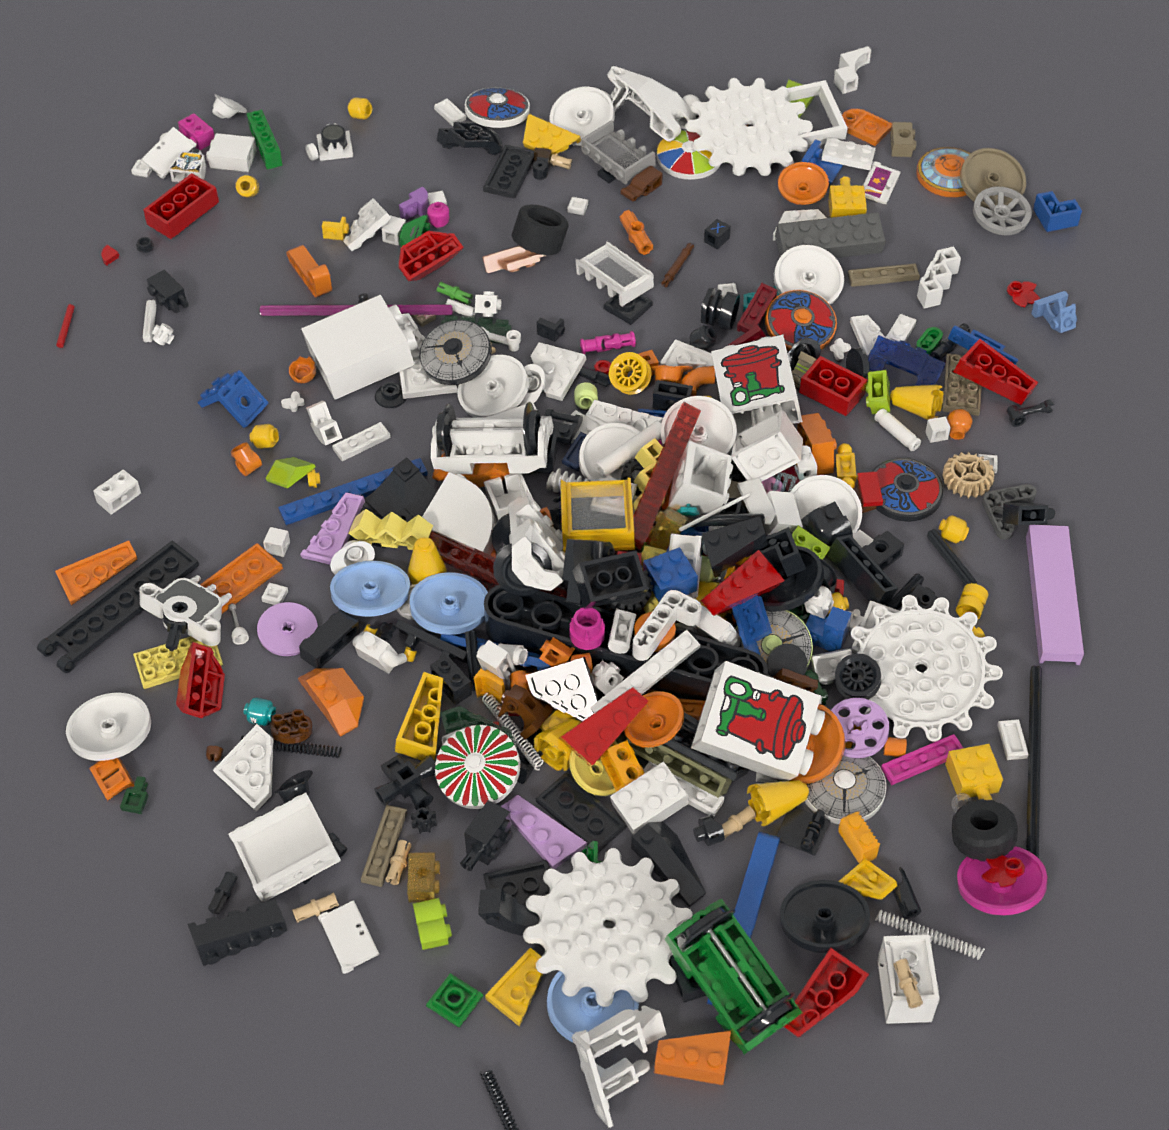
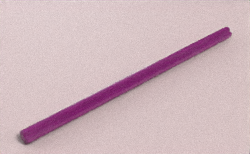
[259,304,453,316]

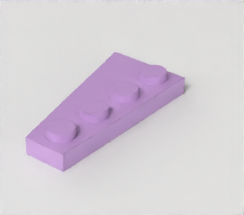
[300,493,365,565]
[501,795,587,869]

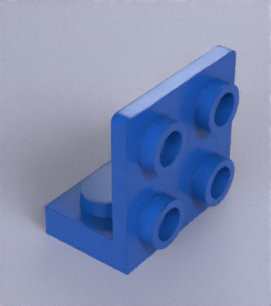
[802,139,843,184]

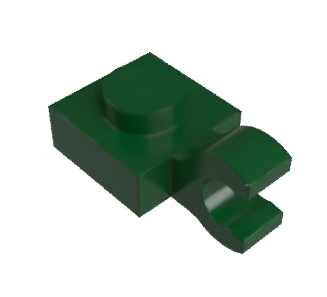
[120,776,149,814]

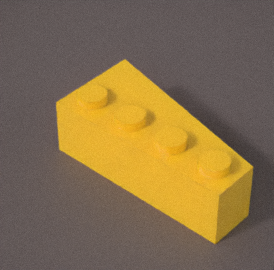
[395,672,443,761]

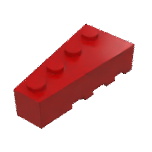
[953,339,1039,405]
[700,550,785,616]
[559,687,649,766]

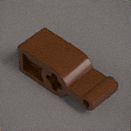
[620,165,663,202]

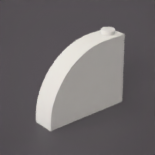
[422,472,497,559]

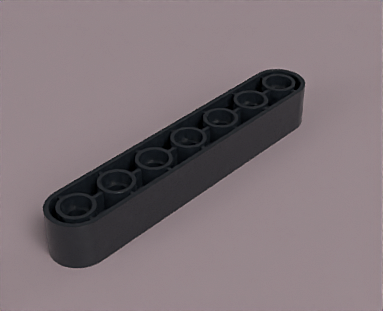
[484,585,768,701]

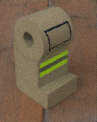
[792,351,817,389]

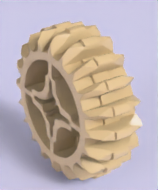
[942,452,995,499]

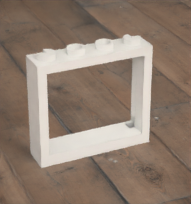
[786,80,848,147]

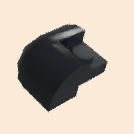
[801,501,853,547]

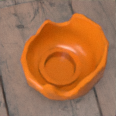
[289,356,316,384]

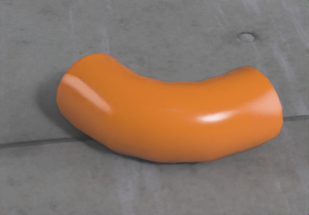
[680,366,715,396]

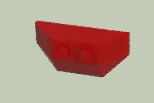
[398,231,464,281]
[176,642,225,719]

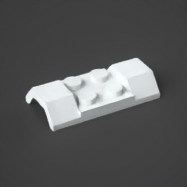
[669,534,703,599]

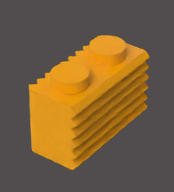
[838,812,880,863]

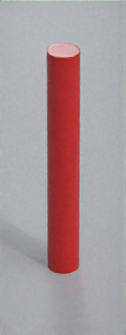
[56,304,75,348]

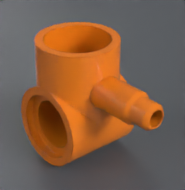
[231,442,262,476]

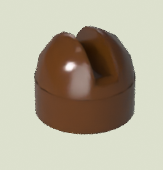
[206,745,224,762]

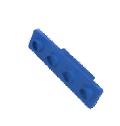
[948,326,1018,365]
[732,596,773,656]

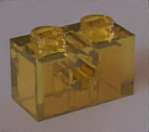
[646,506,688,551]
[407,852,440,902]

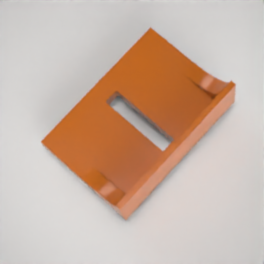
[89,757,134,800]

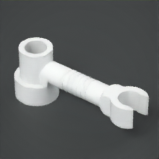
[482,327,521,351]

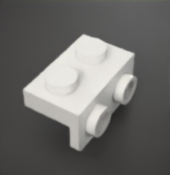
[811,648,852,684]

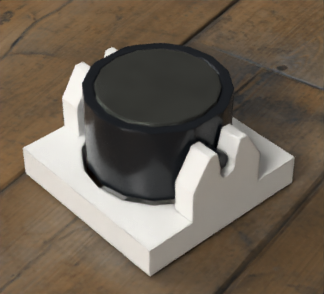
[317,123,353,161]

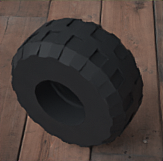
[951,799,1018,862]

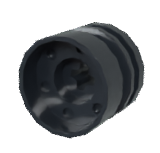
[701,287,740,330]

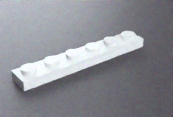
[590,630,700,713]

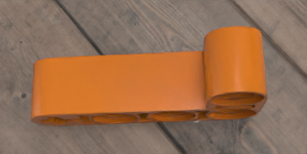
[286,245,332,298]

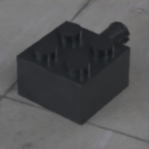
[460,800,512,871]

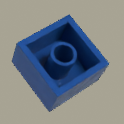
[643,547,698,602]

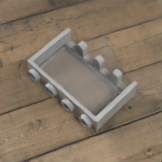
[581,120,656,184]

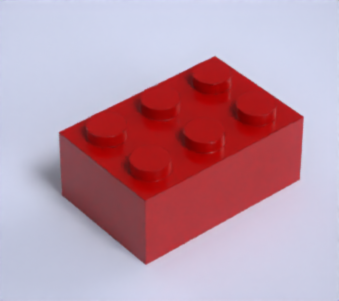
[799,356,868,416]

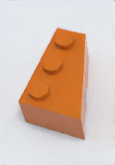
[797,413,837,475]
[654,1031,731,1085]

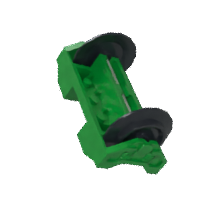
[664,898,802,1055]

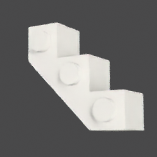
[917,246,961,308]

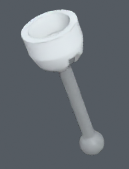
[228,603,249,645]

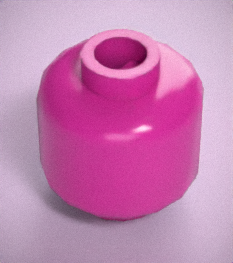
[427,202,450,228]

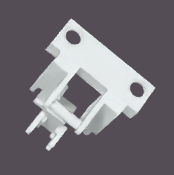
[572,1006,667,1128]

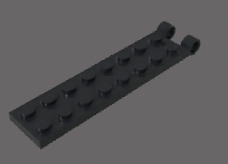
[37,540,199,673]

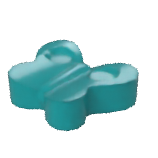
[676,504,699,516]

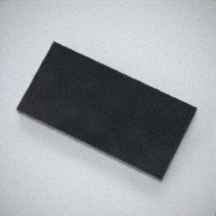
[483,145,534,199]
[536,772,627,853]

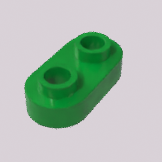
[915,327,943,356]

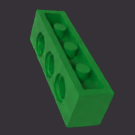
[246,110,283,170]

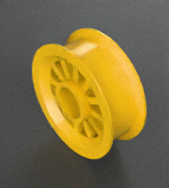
[609,352,652,395]

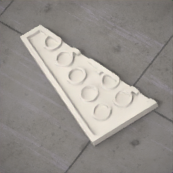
[399,313,458,399]

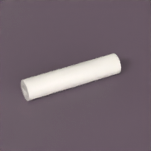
[595,421,661,478]

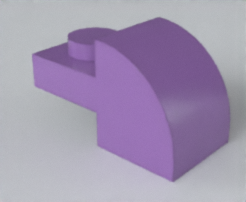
[399,187,429,220]

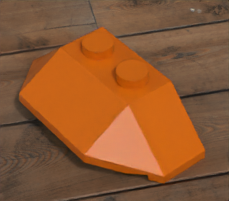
[298,668,364,737]

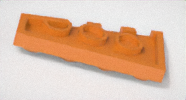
[55,541,138,605]

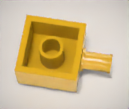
[828,176,867,218]
[945,744,1003,800]

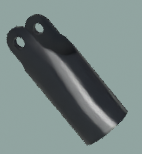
[888,867,922,919]

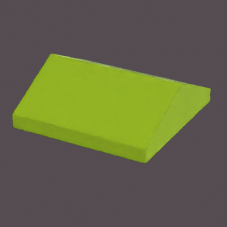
[266,457,316,489]

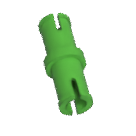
[437,282,473,305]

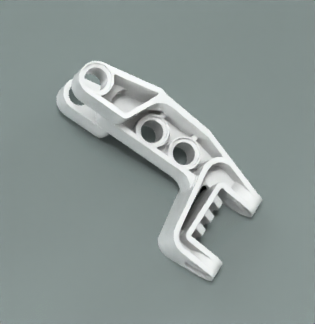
[603,66,696,141]

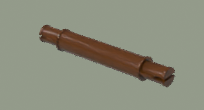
[661,243,694,287]

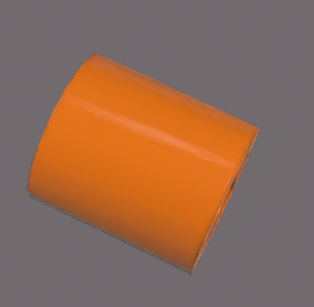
[883,737,907,757]

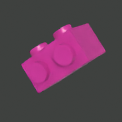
[178,113,215,150]

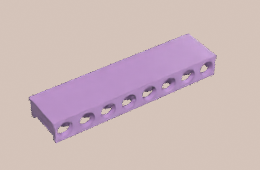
[1026,525,1084,665]

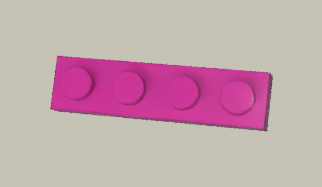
[881,734,963,785]

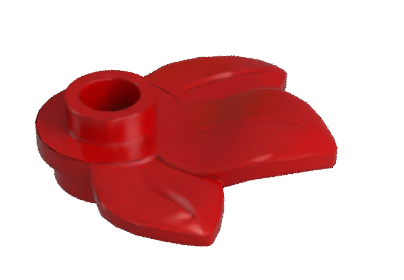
[1007,281,1040,307]
[981,855,1025,887]

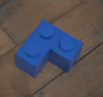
[1033,191,1082,232]
[806,606,852,652]

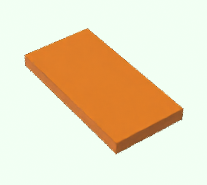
[200,543,283,614]

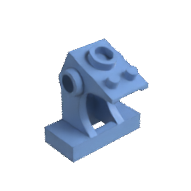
[1031,291,1077,333]

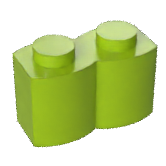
[413,898,452,950]

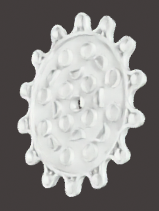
[685,78,813,176]
[842,595,1003,742]
[523,848,693,1007]

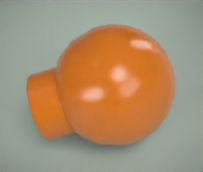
[947,409,972,440]

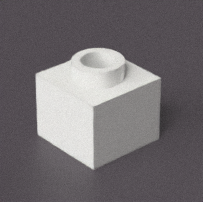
[925,417,951,443]

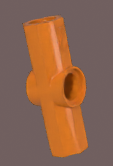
[620,210,653,255]

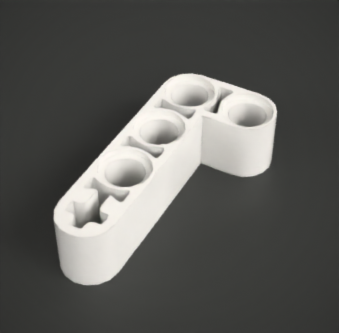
[633,590,701,661]

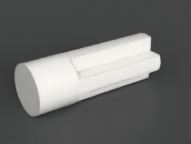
[446,299,476,318]

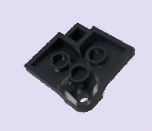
[437,122,503,155]
[365,457,437,522]
[562,539,615,604]

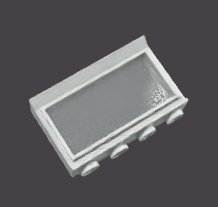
[575,242,654,306]

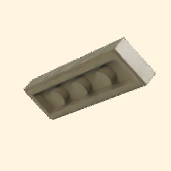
[847,263,920,287]
[361,805,407,887]

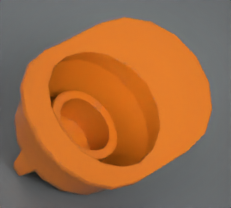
[651,365,693,384]

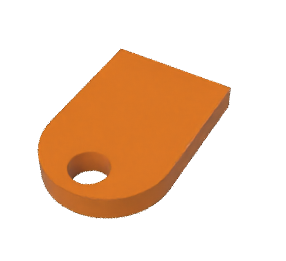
[842,109,892,146]

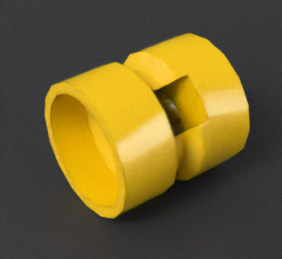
[956,583,989,619]

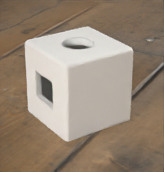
[263,527,290,557]

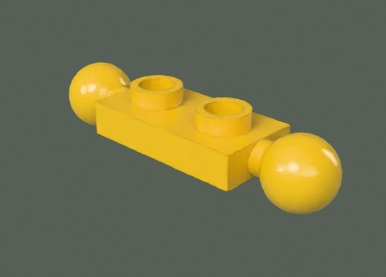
[836,443,857,489]

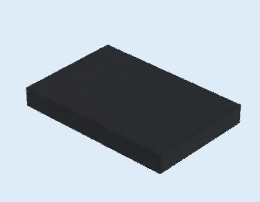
[483,860,550,905]

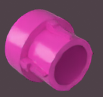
[570,608,605,650]

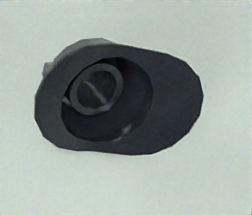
[787,338,821,372]
[274,770,313,803]

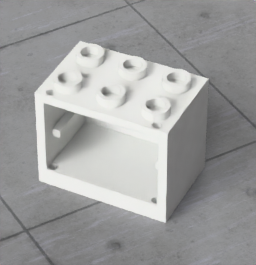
[731,410,803,482]
[668,441,733,515]
[877,935,940,1024]

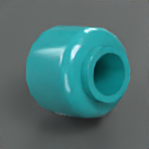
[244,697,276,726]

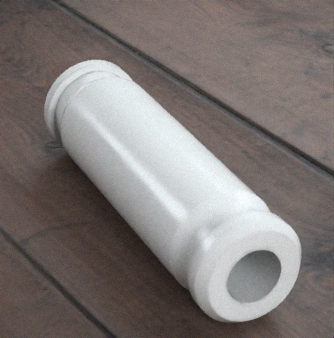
[874,409,921,451]

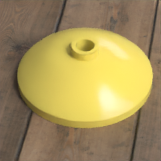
[569,741,629,796]

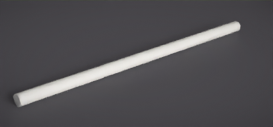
[679,493,750,531]

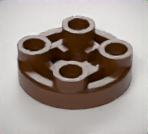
[270,709,313,744]

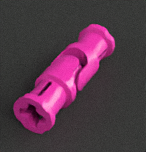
[580,331,636,354]

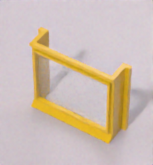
[561,478,635,553]

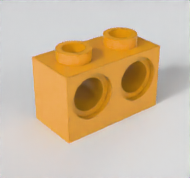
[600,741,644,792]

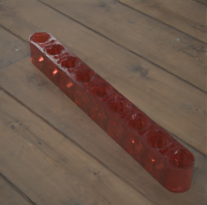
[633,402,701,550]

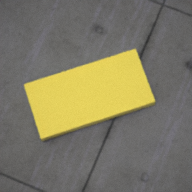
[133,636,223,689]

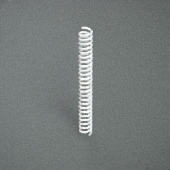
[482,693,544,770]
[875,909,985,960]

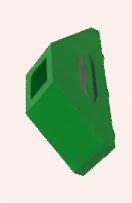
[399,215,430,248]

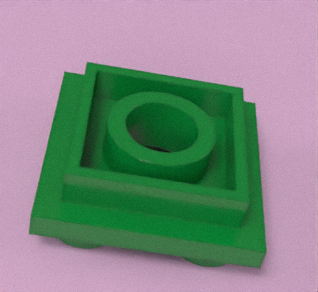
[426,973,483,1028]

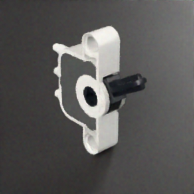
[139,575,232,652]

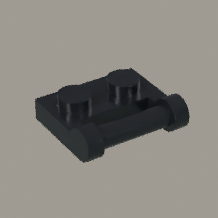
[545,408,583,444]

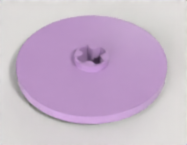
[257,602,318,656]

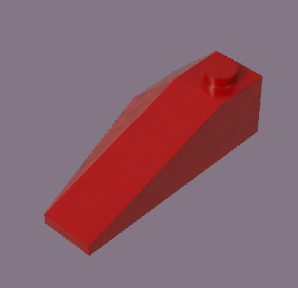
[784,948,869,1038]

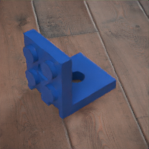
[197,370,269,428]

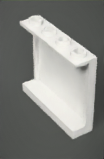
[228,793,341,903]

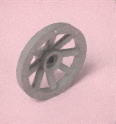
[973,187,1032,235]

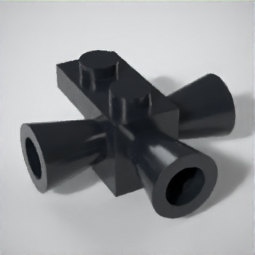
[374,754,436,810]

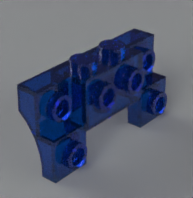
[868,335,946,386]

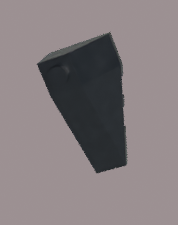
[631,821,706,907]

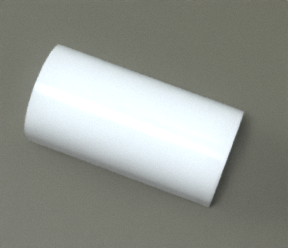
[608,609,636,653]

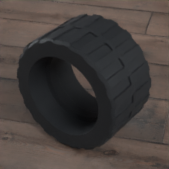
[512,204,569,255]

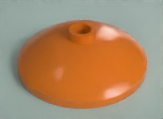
[778,162,829,205]
[624,691,684,748]

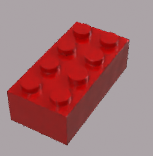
[143,173,219,239]

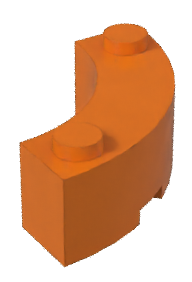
[432,453,510,487]

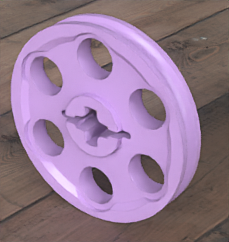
[831,698,889,758]

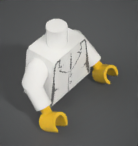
[353,624,417,674]

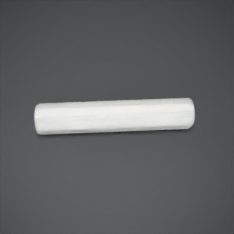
[142,300,157,342]

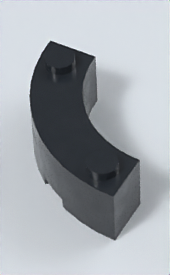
[478,888,540,936]

